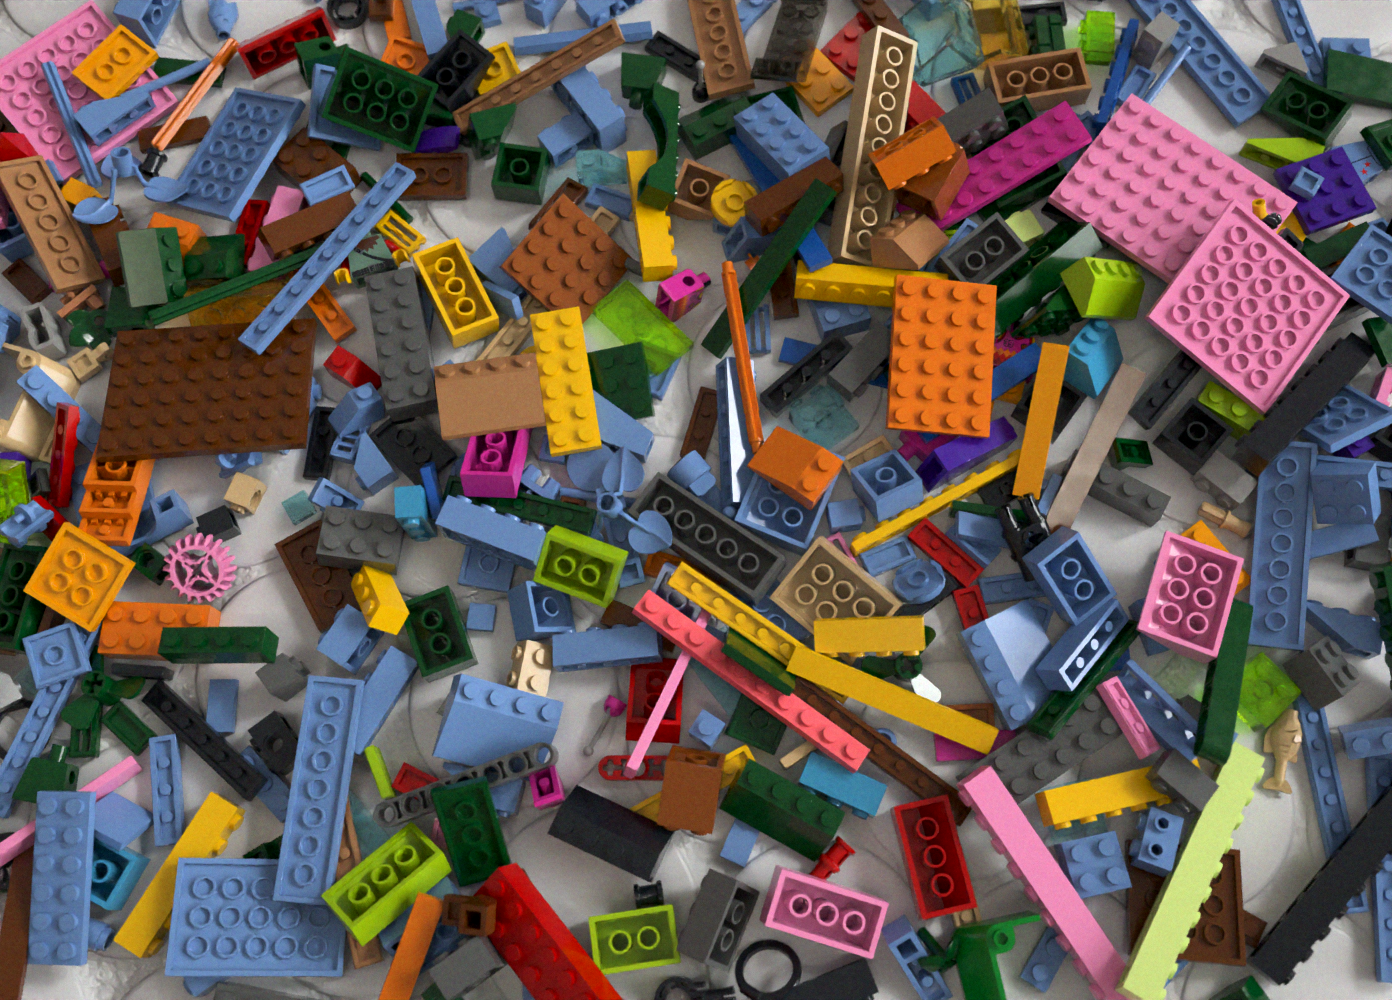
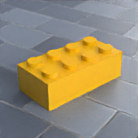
[412,237,499,349]

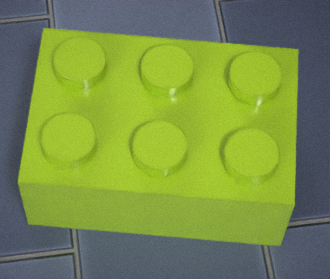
[533,525,629,608]
[588,904,681,975]

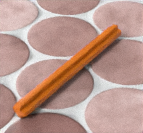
[151,37,239,151]

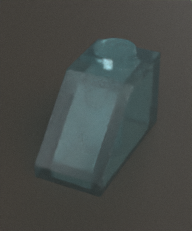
[576,149,627,186]

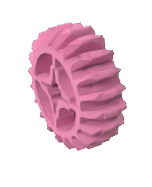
[163,533,237,603]

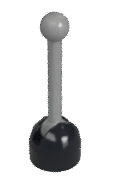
[692,60,709,103]

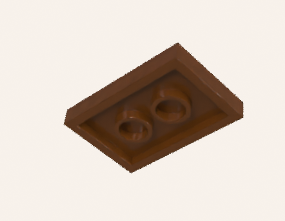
[396,153,469,200]

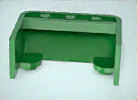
[950,910,1041,1000]

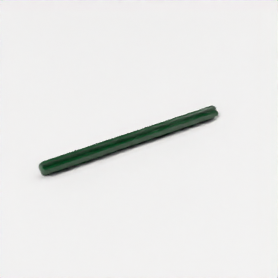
[148,244,322,326]

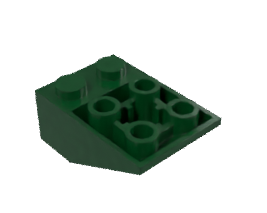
[1011,284,1086,339]

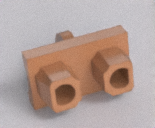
[57,284,107,321]

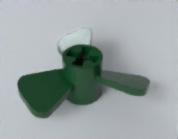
[861,625,941,702]
[61,645,146,731]

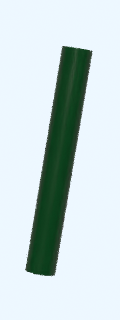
[360,172,414,224]

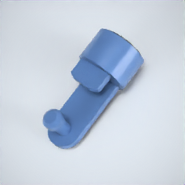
[667,450,738,524]

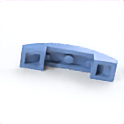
[595,487,646,589]

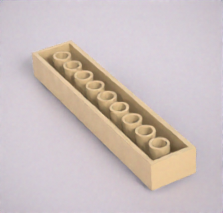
[827,25,918,268]

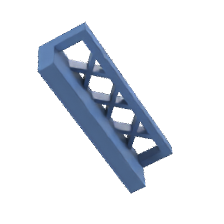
[1117,659,1198,762]

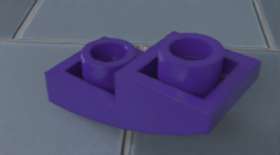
[411,126,460,153]

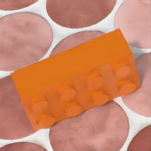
[97,601,221,661]

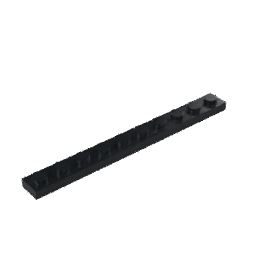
[1128,227,1305,430]

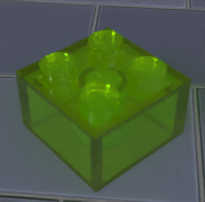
[1237,652,1302,732]

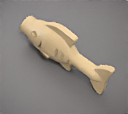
[1262,708,1302,795]

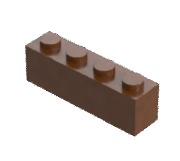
[744,156,844,237]
[258,191,357,262]
[89,197,130,287]

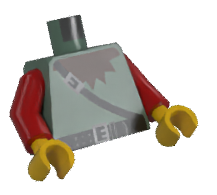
[333,231,411,289]

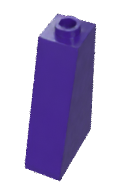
[915,416,1018,493]

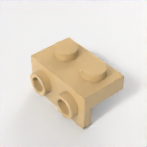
[506,640,553,697]

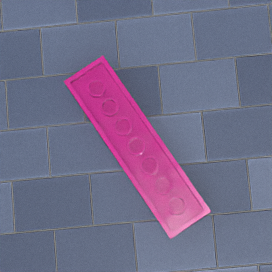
[896,100,1092,232]

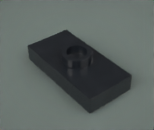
[977,469,1020,507]

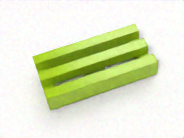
[364,745,397,800]

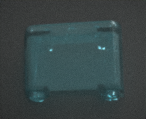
[899,0,984,87]

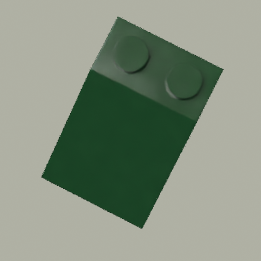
[1260,71,1355,153]

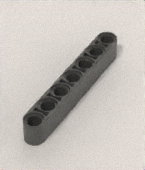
[373,742,559,827]

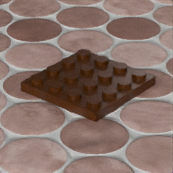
[1125,839,1246,967]

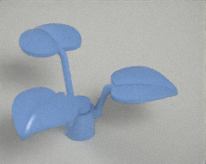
[72,147,188,224]
[585,446,672,554]

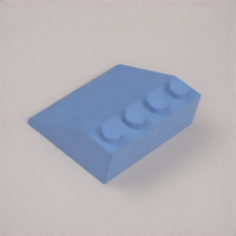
[734,429,846,557]
[956,599,1055,731]
[432,674,564,781]

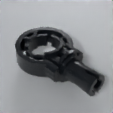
[327,0,368,30]
[654,976,736,1000]

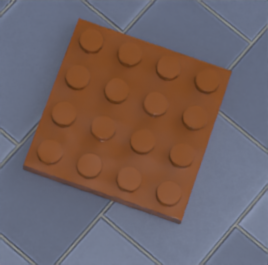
[499,193,633,325]

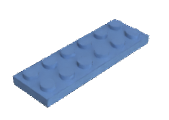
[27,790,96,966]

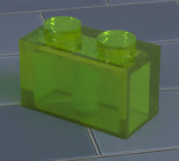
[1078,10,1115,66]

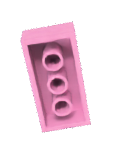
[759,864,889,959]

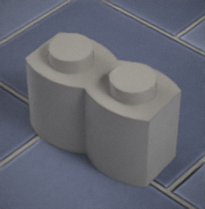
[21,302,67,360]

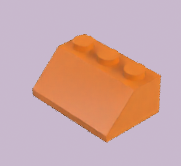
[868,116,957,190]

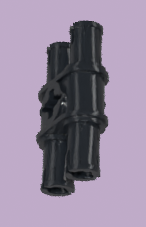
[994,492,1052,582]

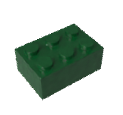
[404,585,479,683]

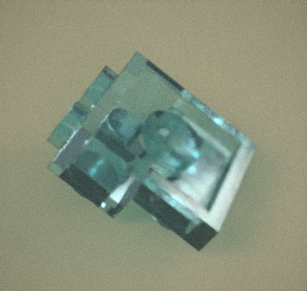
[789,384,860,450]

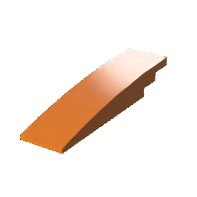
[78,442,155,547]

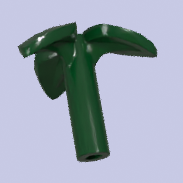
[917,927,961,974]

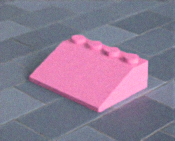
[1136,530,1244,664]

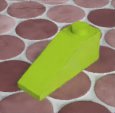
[1238,138,1325,170]

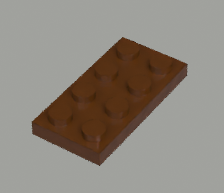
[274,519,362,633]

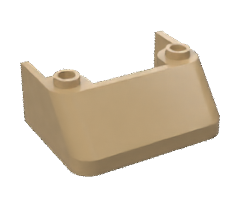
[0,342,81,462]

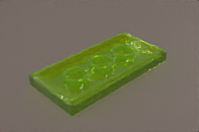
[591,279,694,376]

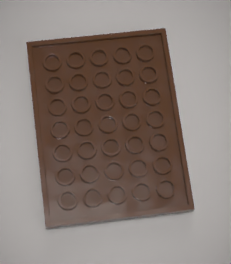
[96,318,317,463]

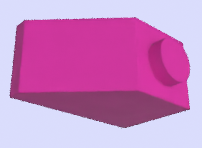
[529,765,566,811]

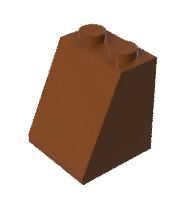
[894,142,970,221]
[657,745,726,836]

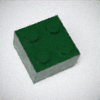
[491,142,551,205]

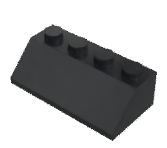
[547,785,675,883]

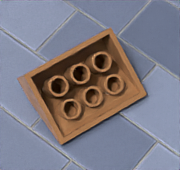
[434,353,546,441]

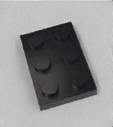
[369,416,458,487]

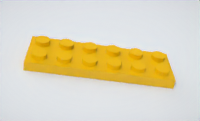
[530,306,602,457]

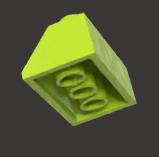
[1060,257,1146,321]
[321,821,452,947]

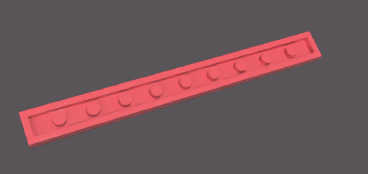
[632,590,870,774]

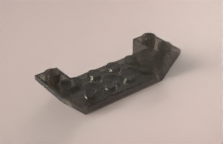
[750,0,828,83]

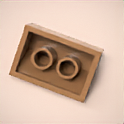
[870,210,949,270]

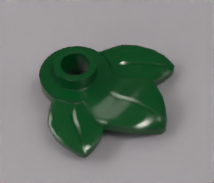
[66,309,112,350]

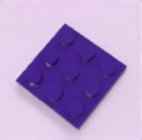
[1273,147,1377,236]

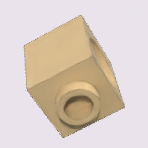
[223,471,267,515]

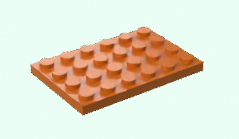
[885,274,997,439]

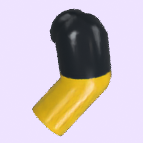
[1252,198,1282,230]

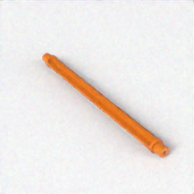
[721,261,764,455]

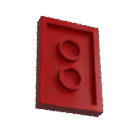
[820,11,872,83]

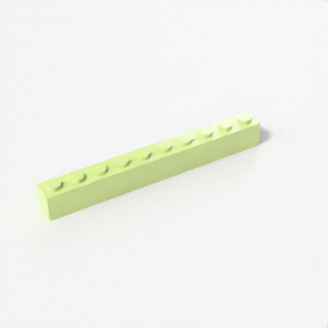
[1115,741,1265,1000]

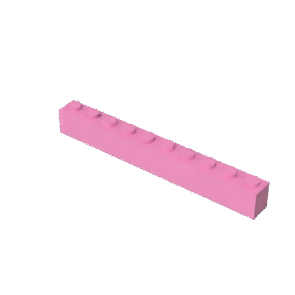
[956,765,1130,1000]

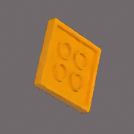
[23,522,136,632]

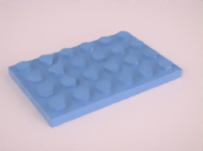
[166,87,306,223]
[165,858,346,977]

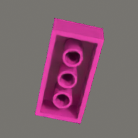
[460,428,533,498]

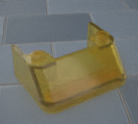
[965,0,1029,71]

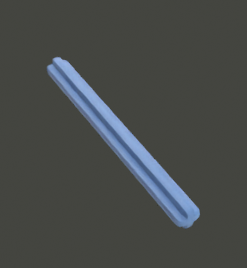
[41,61,103,189]

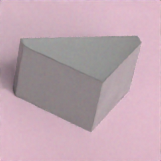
[1254,42,1308,79]

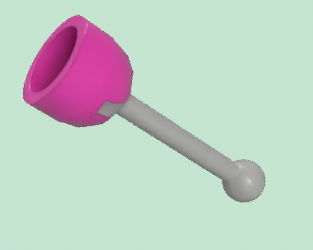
[583,694,627,757]

